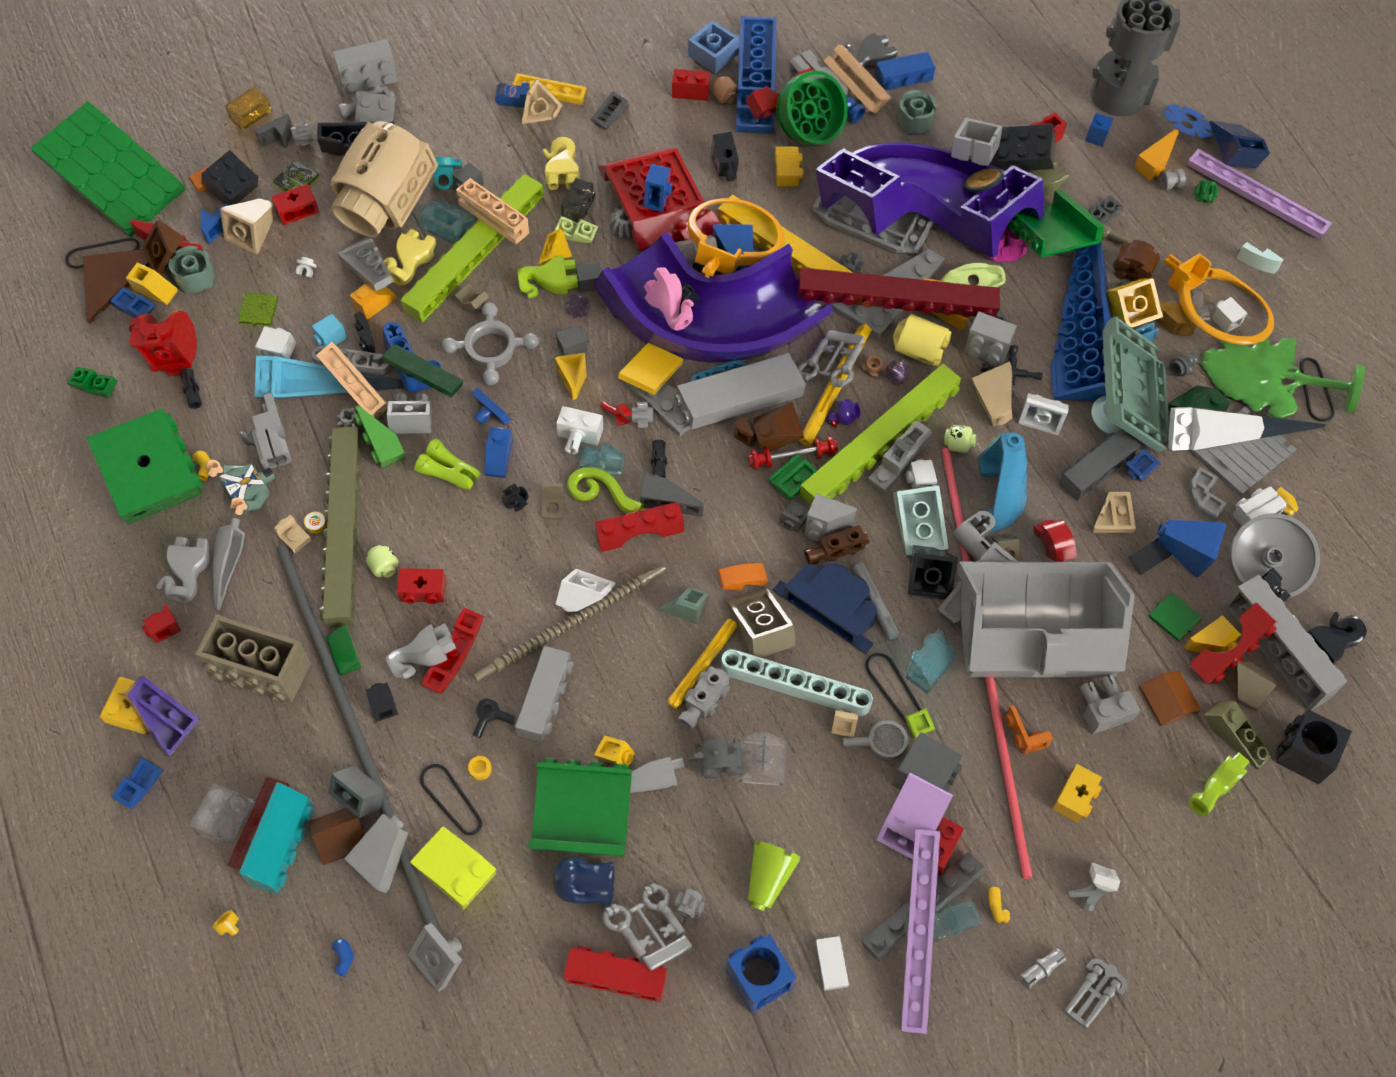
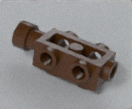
[804,525,870,564]

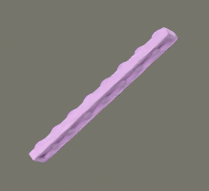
[1187,149,1332,239]
[901,829,940,1034]

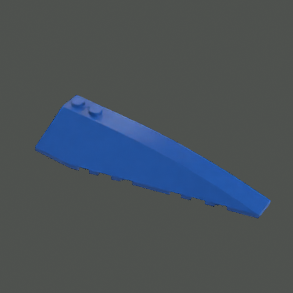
[1051,240,1112,401]

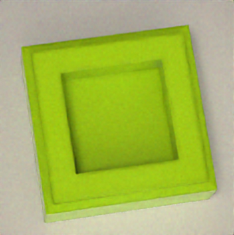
[904,708,935,739]

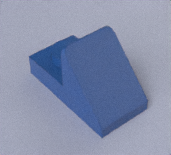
[201,204,229,244]

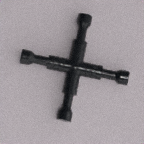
[981,345,1043,398]

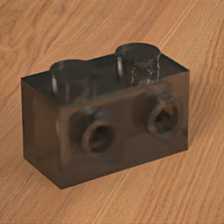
[560,178,596,223]

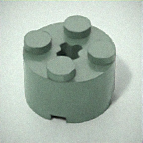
[897,90,937,135]
[169,246,215,294]

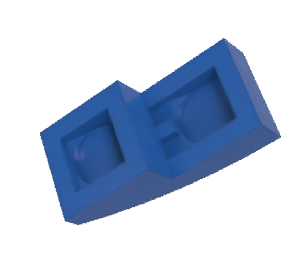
[110,287,156,318]
[112,758,164,809]

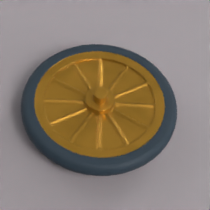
[964,168,1004,193]

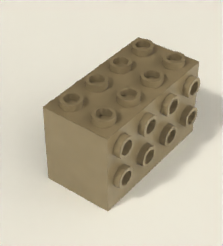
[195,615,311,703]

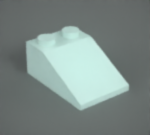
[893,485,949,555]

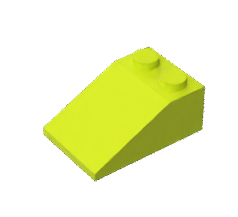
[410,826,497,910]

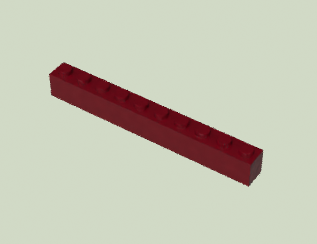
[797,267,1000,317]

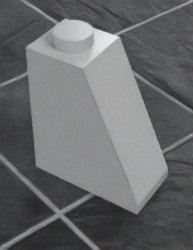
[345,814,408,893]

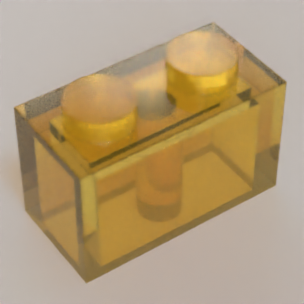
[225,86,272,131]

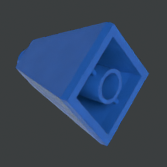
[1157,520,1226,577]

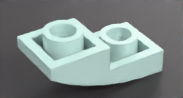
[1237,242,1284,274]

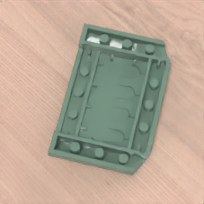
[1103,316,1170,453]

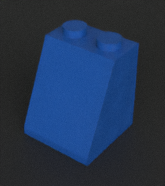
[713,224,753,272]

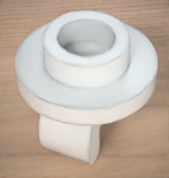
[296,257,317,278]

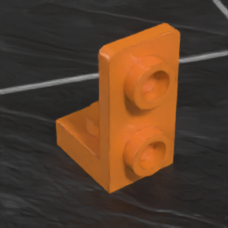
[1005,705,1053,755]

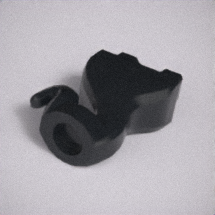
[1307,612,1367,665]

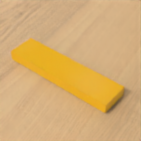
[512,73,587,105]

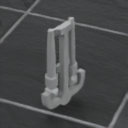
[1065,959,1127,1028]

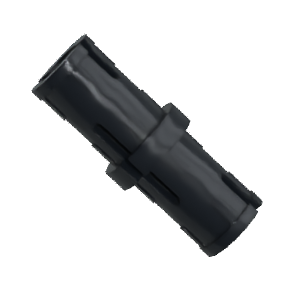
[180,368,202,409]
[651,439,667,478]

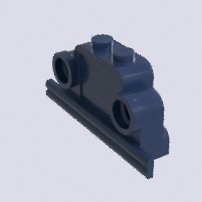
[773,562,877,654]

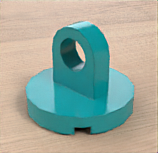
[434,157,462,191]

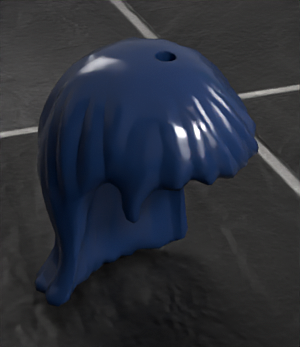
[553,857,615,907]

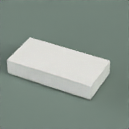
[815,936,849,990]

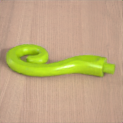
[567,467,646,514]

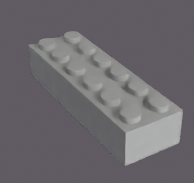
[1224,575,1347,710]

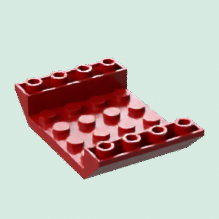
[598,147,706,252]

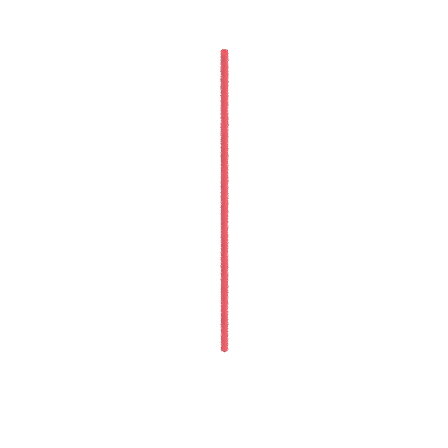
[941,448,1032,879]

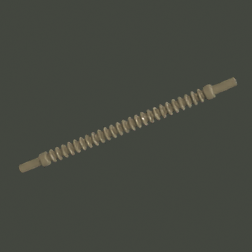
[473,564,666,682]

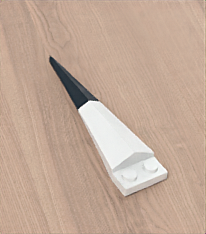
[1168,407,1326,450]

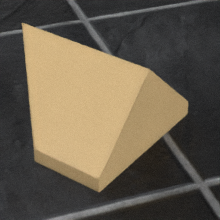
[521,79,563,124]

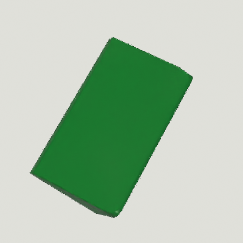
[326,624,361,676]

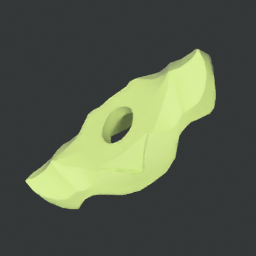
[941,263,1006,287]

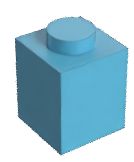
[312,314,347,346]

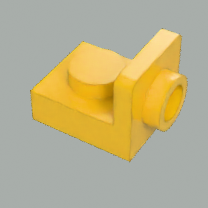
[594,735,635,768]

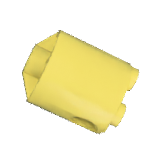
[893,314,952,367]

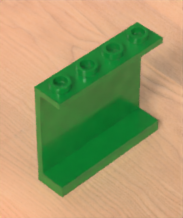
[1007,189,1104,258]
[528,758,632,857]

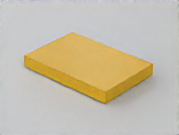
[618,342,683,395]

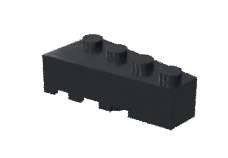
[317,121,395,156]

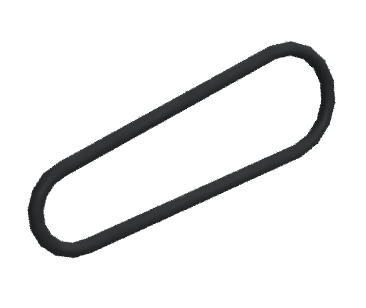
[65,238,140,269]
[1300,357,1335,422]
[866,653,922,722]
[420,764,482,835]

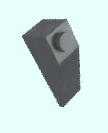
[640,474,704,517]

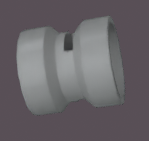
[1160,169,1186,190]

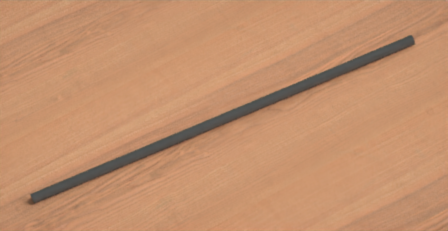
[276,545,444,937]

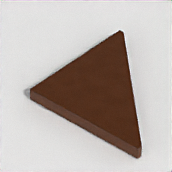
[83,249,150,323]

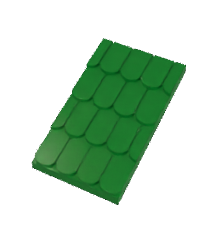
[30,101,185,238]

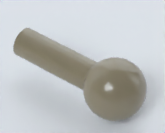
[1102,224,1131,245]

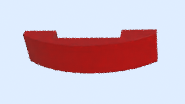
[421,607,484,694]

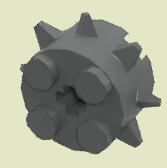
[687,738,751,779]

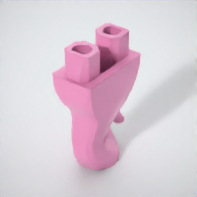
[643,267,694,330]

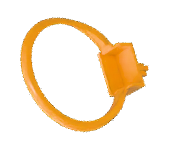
[687,198,784,278]
[1164,253,1274,345]

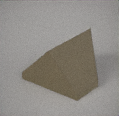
[1236,661,1276,711]

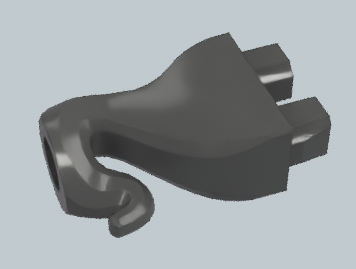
[842,33,897,68]

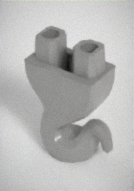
[156,537,212,603]
[386,623,456,679]

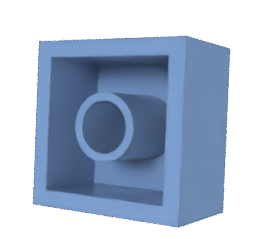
[688,20,740,74]

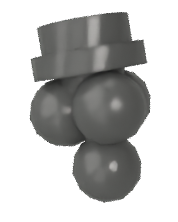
[1169,353,1199,376]

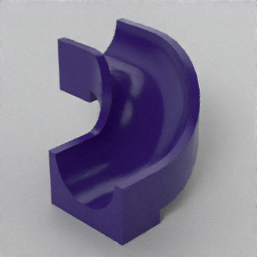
[816,142,1044,258]
[594,232,834,362]

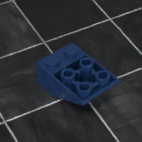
[1209,121,1270,169]

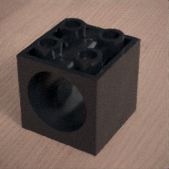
[1276,709,1352,785]

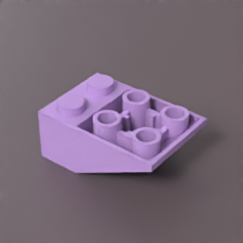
[877,773,953,859]

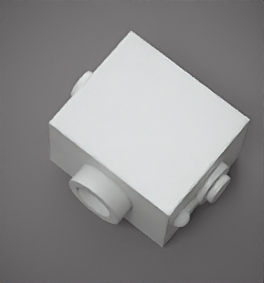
[255,326,296,359]

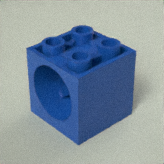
[726,934,797,1014]

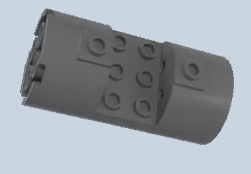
[1091,0,1180,116]

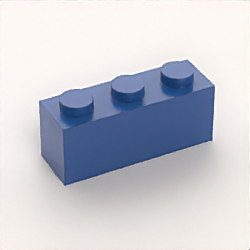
[875,52,935,90]

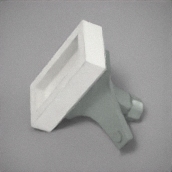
[1068,863,1120,911]

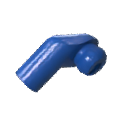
[332,939,354,977]

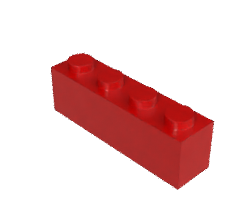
[563,946,667,1003]

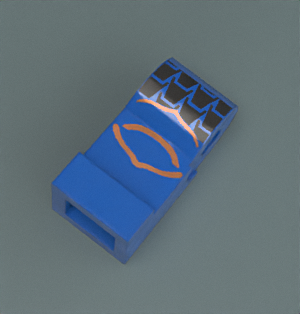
[495,82,530,108]

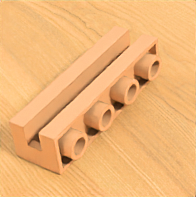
[824,44,892,114]
[456,178,529,245]
[316,342,388,419]

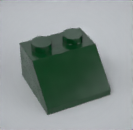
[1168,385,1231,412]

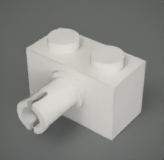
[556,406,604,454]

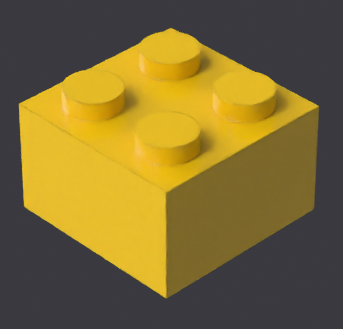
[1106,278,1163,327]

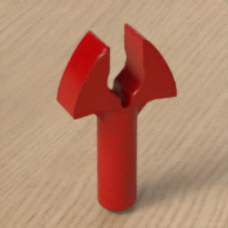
[600,401,632,426]

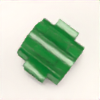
[1193,180,1219,203]

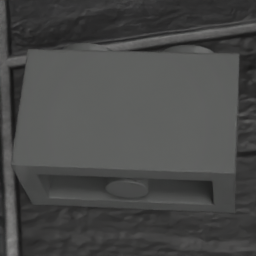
[328,765,385,818]

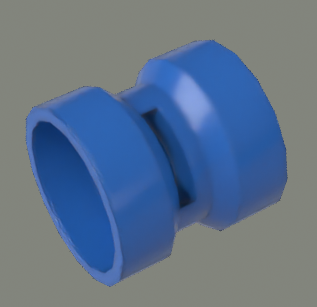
[847,97,865,123]

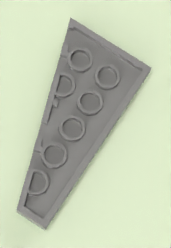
[831,249,945,339]

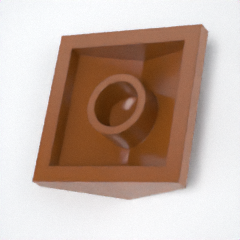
[1139,671,1201,726]

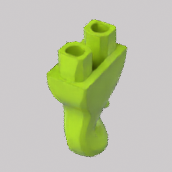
[517,256,578,299]
[1188,753,1249,816]

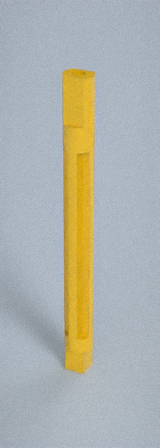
[799,323,872,447]

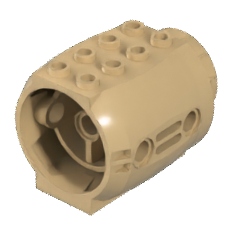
[329,121,438,238]

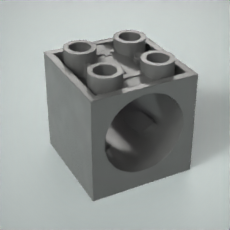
[892,732,962,792]

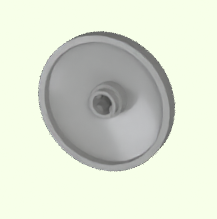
[1229,513,1320,598]

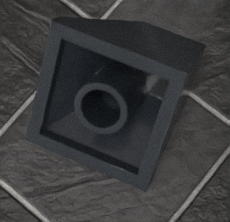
[908,545,958,599]

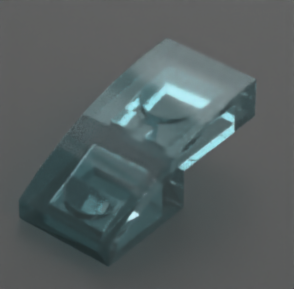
[933,900,982,942]

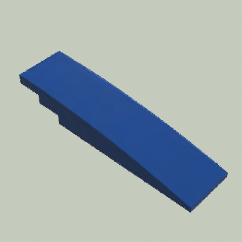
[736,16,776,133]

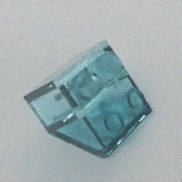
[420,201,477,244]
[906,629,957,694]

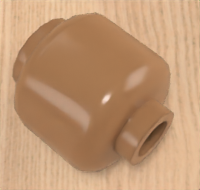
[711,76,738,104]

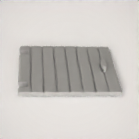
[1191,406,1297,495]

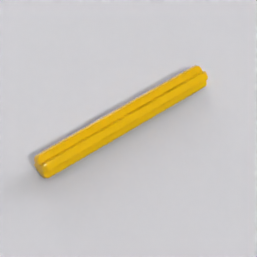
[668,619,737,709]

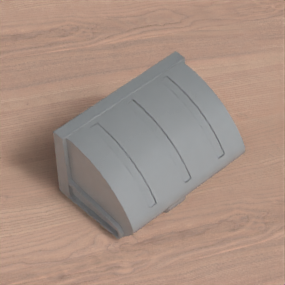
[958,561,1135,677]

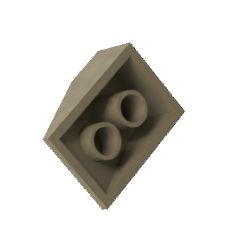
[727,588,796,658]

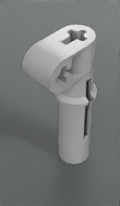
[952,511,995,561]

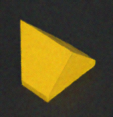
[555,353,587,400]

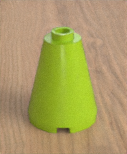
[748,840,801,911]

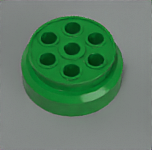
[776,71,848,146]

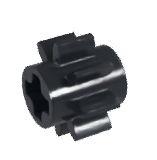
[502,483,529,512]

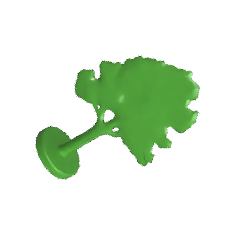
[1199,337,1365,418]

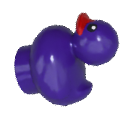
[826,399,861,428]

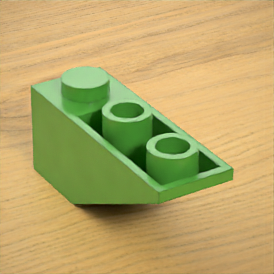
[354,406,405,468]

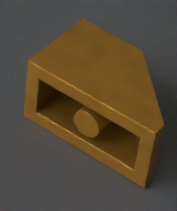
[1155,301,1197,336]

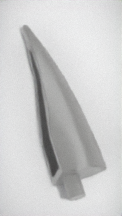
[212,518,245,611]
[630,757,685,793]

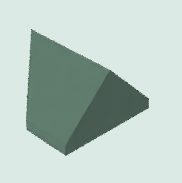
[656,587,709,624]

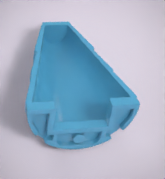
[978,433,1027,532]

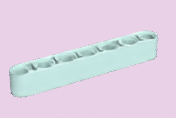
[721,650,873,716]

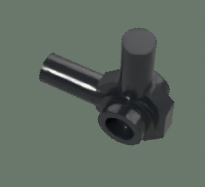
[473,698,516,739]

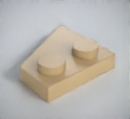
[1093,492,1136,533]

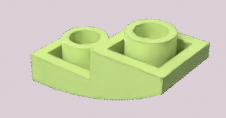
[555,216,598,243]

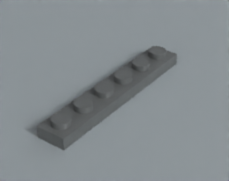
[861,852,985,961]

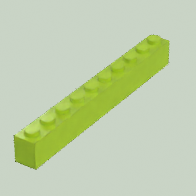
[401,174,544,323]
[799,364,961,505]

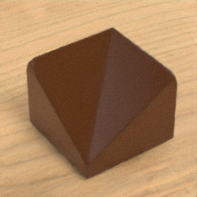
[734,416,758,447]

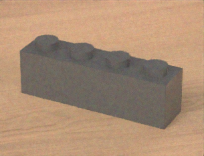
[1059,429,1140,501]

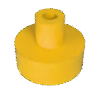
[212,910,239,936]

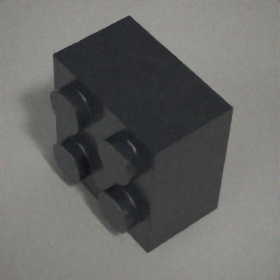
[201,150,258,206]

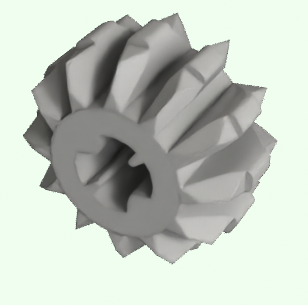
[609,207,633,239]

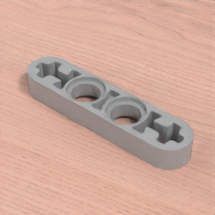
[312,346,391,375]

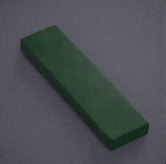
[382,344,463,398]

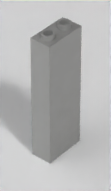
[674,353,806,430]

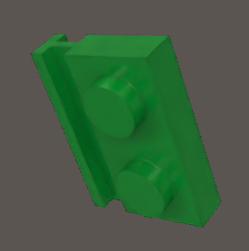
[768,453,818,501]

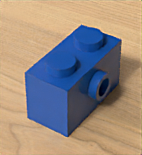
[644,164,672,212]

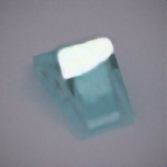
[580,442,625,475]

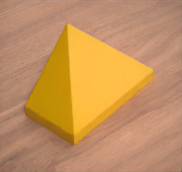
[538,228,572,266]

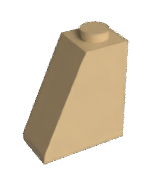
[972,362,1012,427]

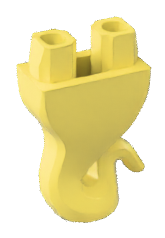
[543,137,580,190]
[383,229,436,286]

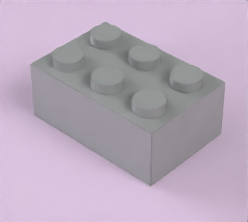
[333,39,398,94]

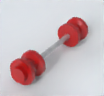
[748,436,838,470]

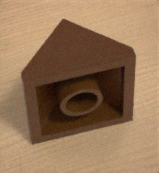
[142,221,185,275]
[310,808,365,865]

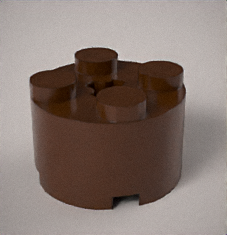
[1113,240,1160,282]

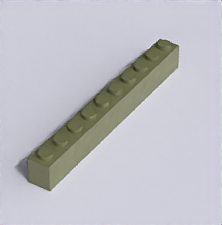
[320,427,361,628]

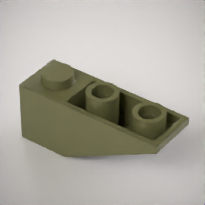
[1204,701,1273,769]

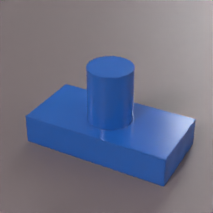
[472,388,511,425]

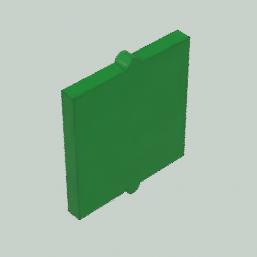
[1149,593,1202,642]

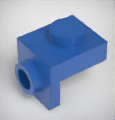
[1125,448,1160,482]

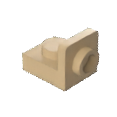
[274,515,312,554]

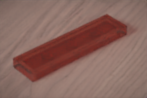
[227,777,290,870]

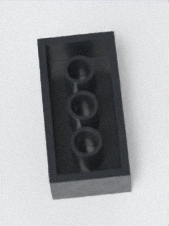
[990,123,1055,171]

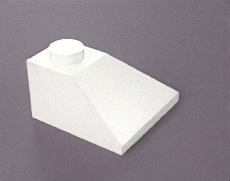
[556,569,616,612]

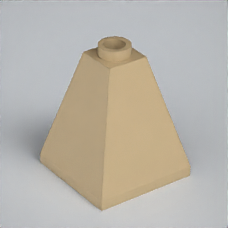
[220,198,275,255]

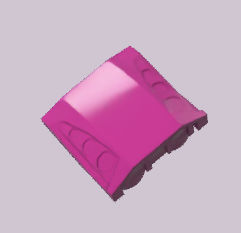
[988,226,1027,262]

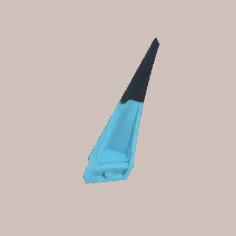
[254,356,404,399]

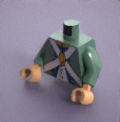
[206,460,276,516]

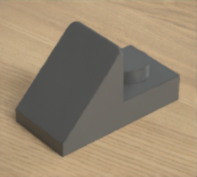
[254,113,293,148]

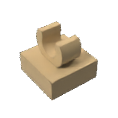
[831,709,858,737]

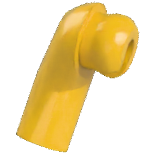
[1276,487,1298,516]
[988,887,1010,924]

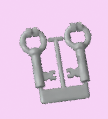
[797,330,865,388]
[603,883,692,970]

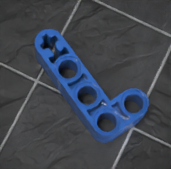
[383,322,441,392]

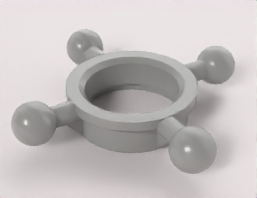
[441,302,539,385]

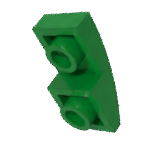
[67,367,118,398]

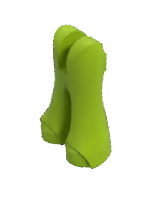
[414,438,481,490]

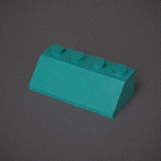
[239,782,314,894]

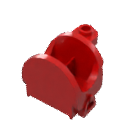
[129,311,197,376]

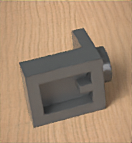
[779,500,810,533]

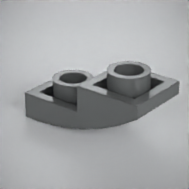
[1088,195,1124,224]

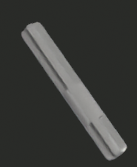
[852,563,899,640]

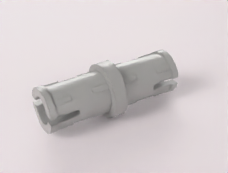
[1019,948,1066,989]

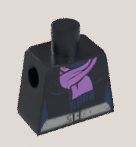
[711,131,739,181]

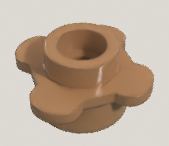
[861,356,886,377]

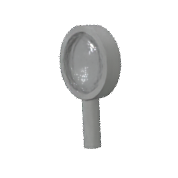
[842,720,908,760]

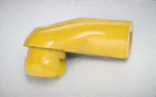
[192,450,211,481]

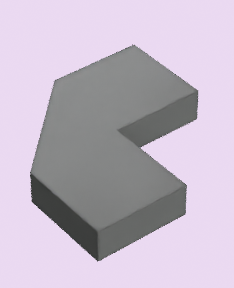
[1188,467,1227,521]

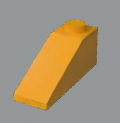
[1134,128,1179,181]

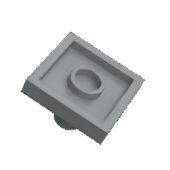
[408,923,462,992]

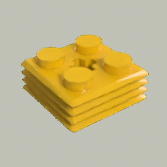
[100,677,147,734]

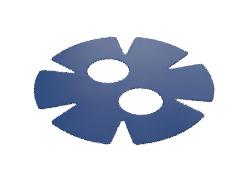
[1164,104,1212,138]

